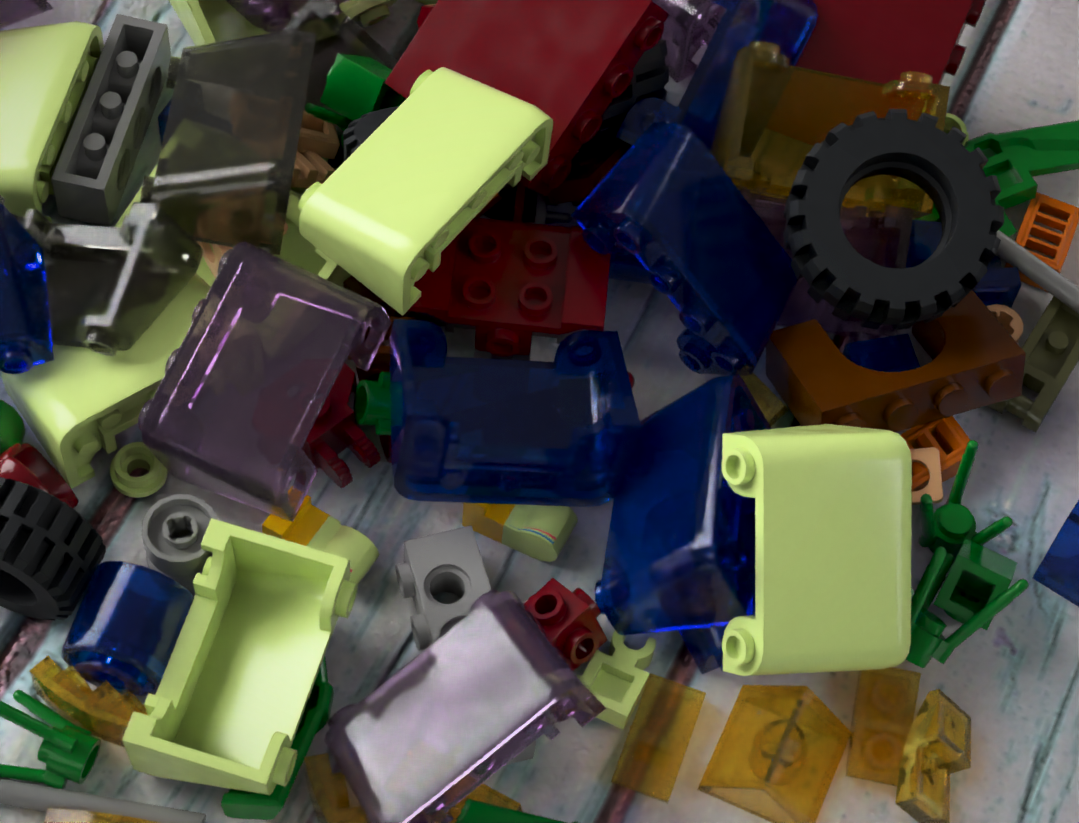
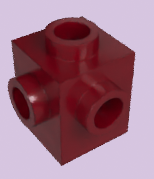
[502,578,608,687]

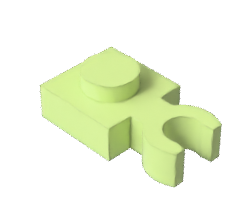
[570,624,656,730]

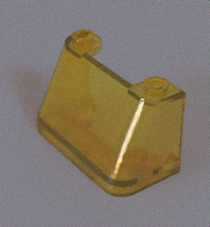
[703,41,950,223]

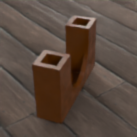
[765,290,1026,432]

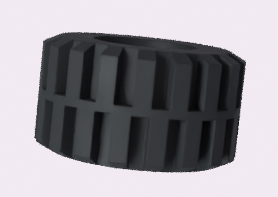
[0,477,106,620]

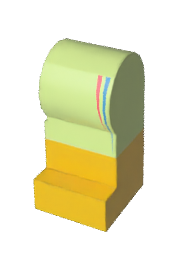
[462,460,578,562]
[262,486,379,584]

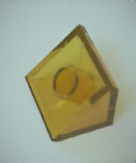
[698,685,852,823]

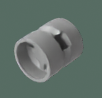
[141,494,218,597]

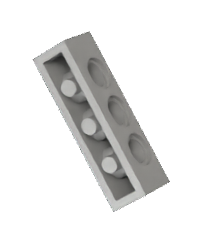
[51,14,172,227]
[395,525,537,776]

